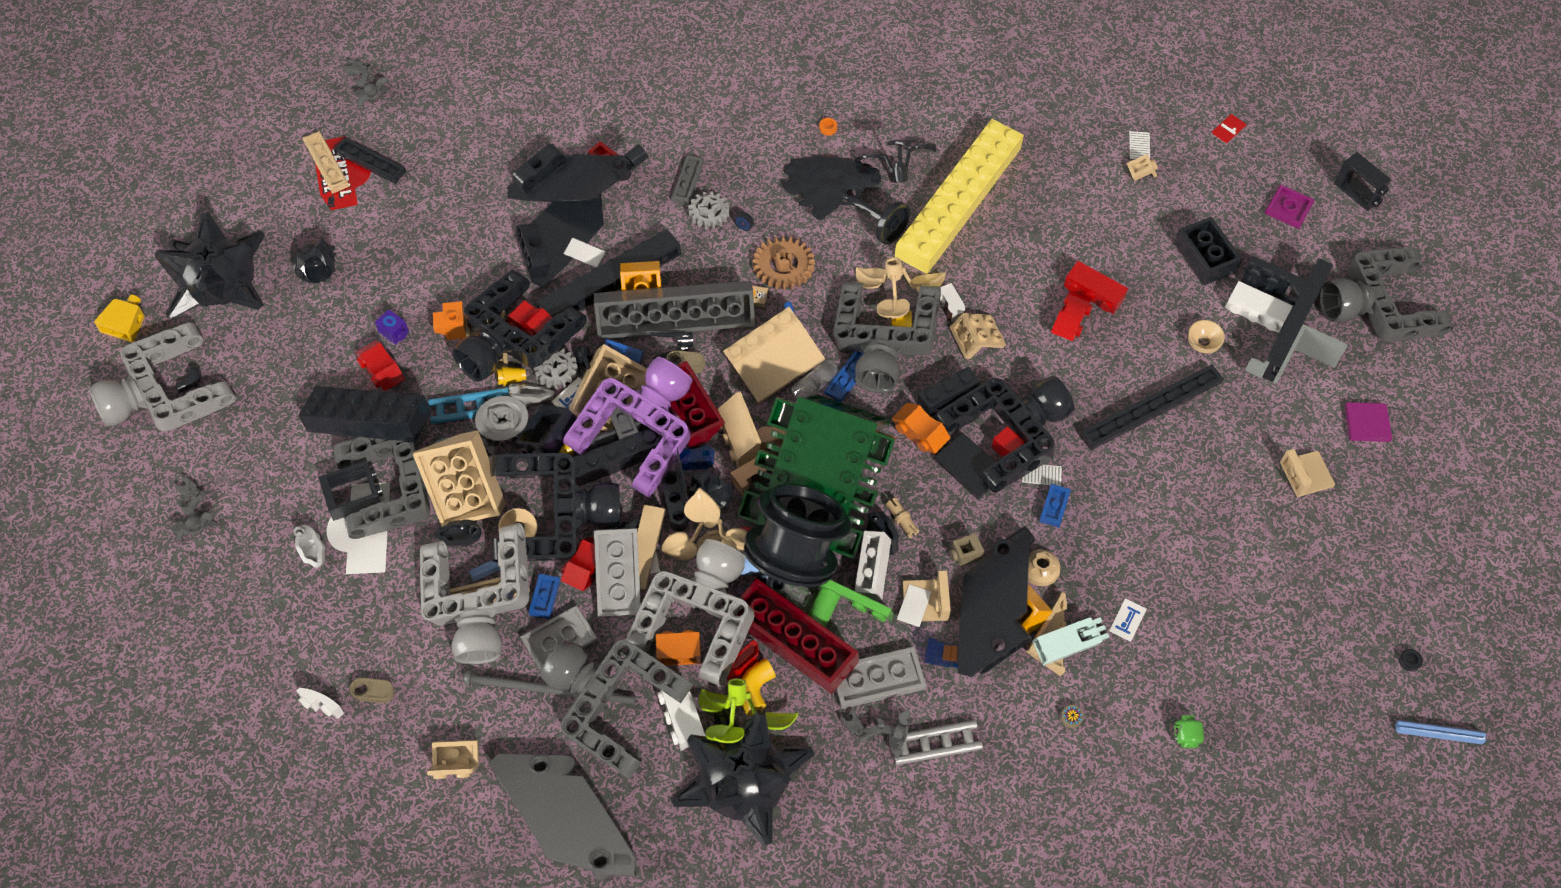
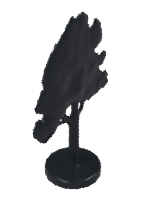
[781,155,911,245]

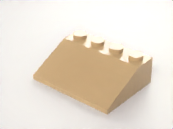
[723,307,825,404]
[569,344,647,434]
[413,430,506,526]

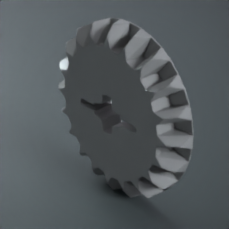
[475,396,529,442]

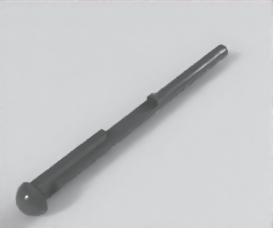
[463,670,636,705]

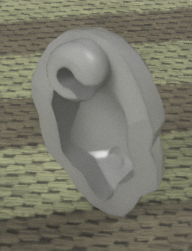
[509,383,555,404]
[294,525,326,568]

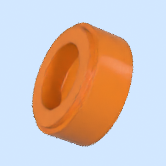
[819,118,838,136]

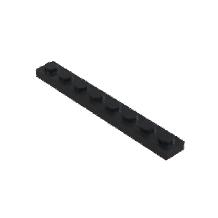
[1080,364,1224,451]

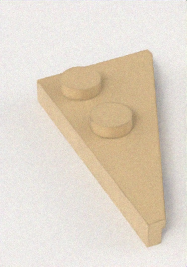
[1026,592,1067,676]

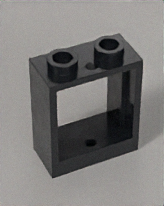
[1334,152,1392,211]
[515,405,577,454]
[318,461,383,521]

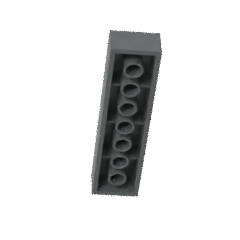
[594,281,755,339]

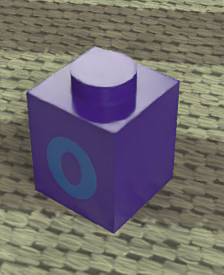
[375,309,409,345]

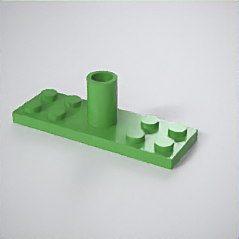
[808,580,894,627]

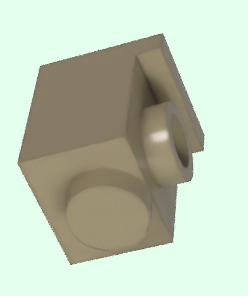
[949,533,984,566]

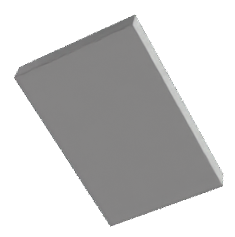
[520,605,598,672]

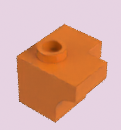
[433,301,466,340]

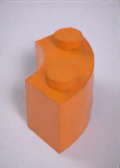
[892,403,950,454]

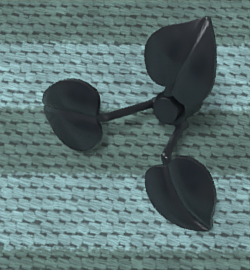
[854,138,936,183]

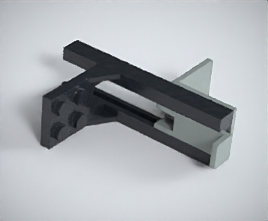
[1241,256,1347,384]

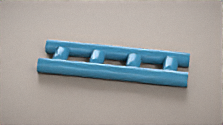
[429,387,510,424]

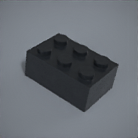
[1174,216,1242,286]

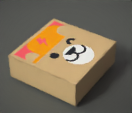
[752,286,768,308]

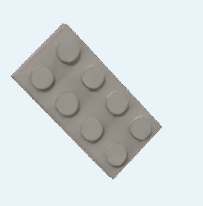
[594,529,641,617]
[836,647,926,709]

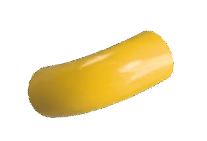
[742,658,776,716]

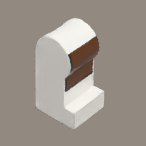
[940,283,965,323]

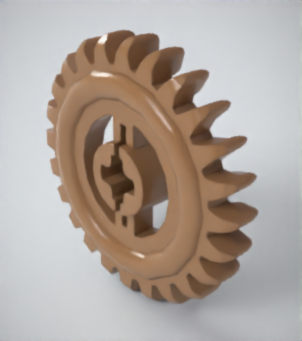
[752,235,815,290]

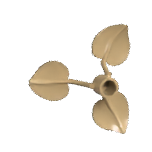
[856,257,946,318]
[662,488,747,560]

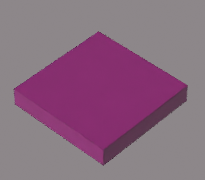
[1264,184,1315,229]
[1345,402,1392,442]

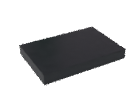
[934,433,996,500]

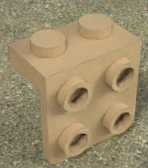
[427,739,479,779]

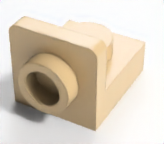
[1127,154,1158,181]

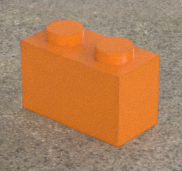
[656,630,701,666]

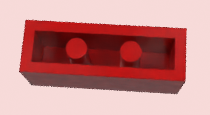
[1064,261,1128,314]

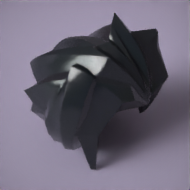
[293,239,337,284]
[687,469,732,513]

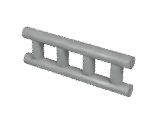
[889,720,983,765]

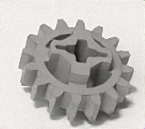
[689,191,729,230]
[534,349,578,389]

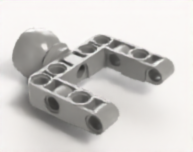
[88,323,236,431]
[420,523,529,664]
[625,539,754,686]

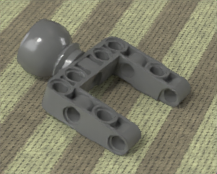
[1320,247,1454,342]
[833,282,941,393]
[333,437,451,539]
[540,639,693,779]

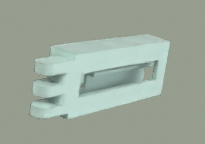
[1032,617,1110,666]

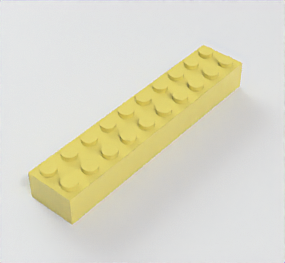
[895,119,1024,274]

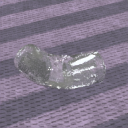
[791,360,838,398]

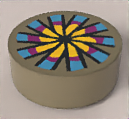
[1061,705,1084,728]

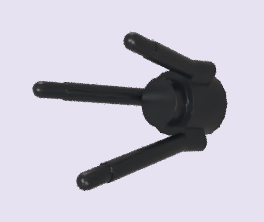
[649,332,693,359]
[575,346,594,379]

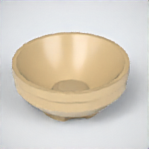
[1188,320,1225,353]
[498,508,537,537]
[1028,549,1060,586]

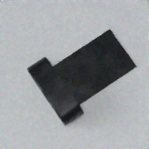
[662,447,689,532]

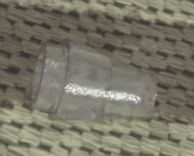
[780,583,812,607]

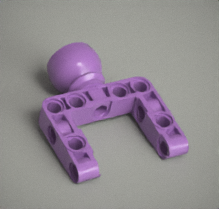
[563,357,692,497]

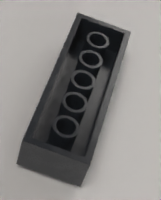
[298,386,432,442]

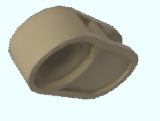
[666,351,705,373]
[350,678,395,703]

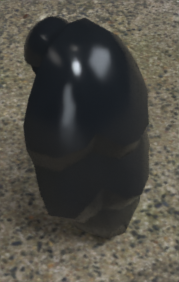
[868,512,900,555]
[434,520,482,547]

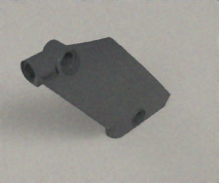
[488,754,637,880]

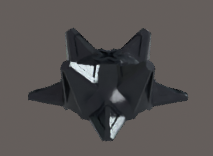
[155,211,265,319]
[671,710,814,847]

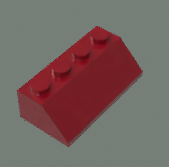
[668,361,725,451]

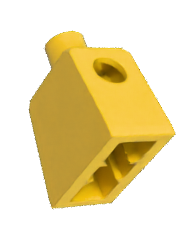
[94,295,144,343]

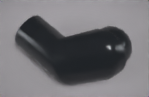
[176,367,201,393]

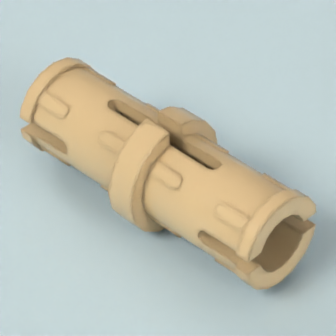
[886,498,920,538]

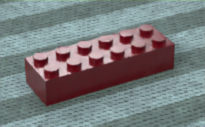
[737,579,859,694]

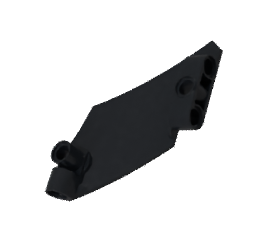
[507,144,649,202]
[516,194,604,288]
[957,526,1035,677]

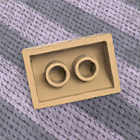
[718,391,761,468]

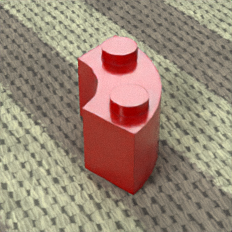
[1051,291,1093,341]
[506,300,553,336]
[355,340,405,391]
[561,537,596,591]

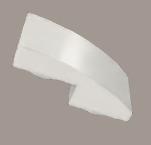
[296,688,344,719]

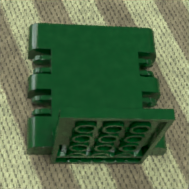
[737,394,897,559]

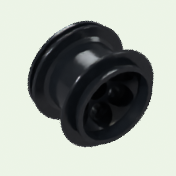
[744,483,852,587]

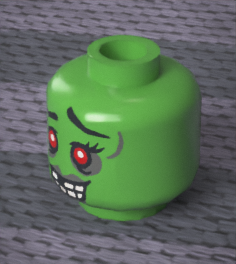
[1174,715,1204,748]

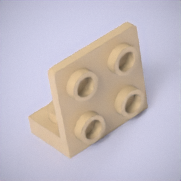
[949,313,1006,359]
[1280,449,1335,497]
[903,571,951,621]

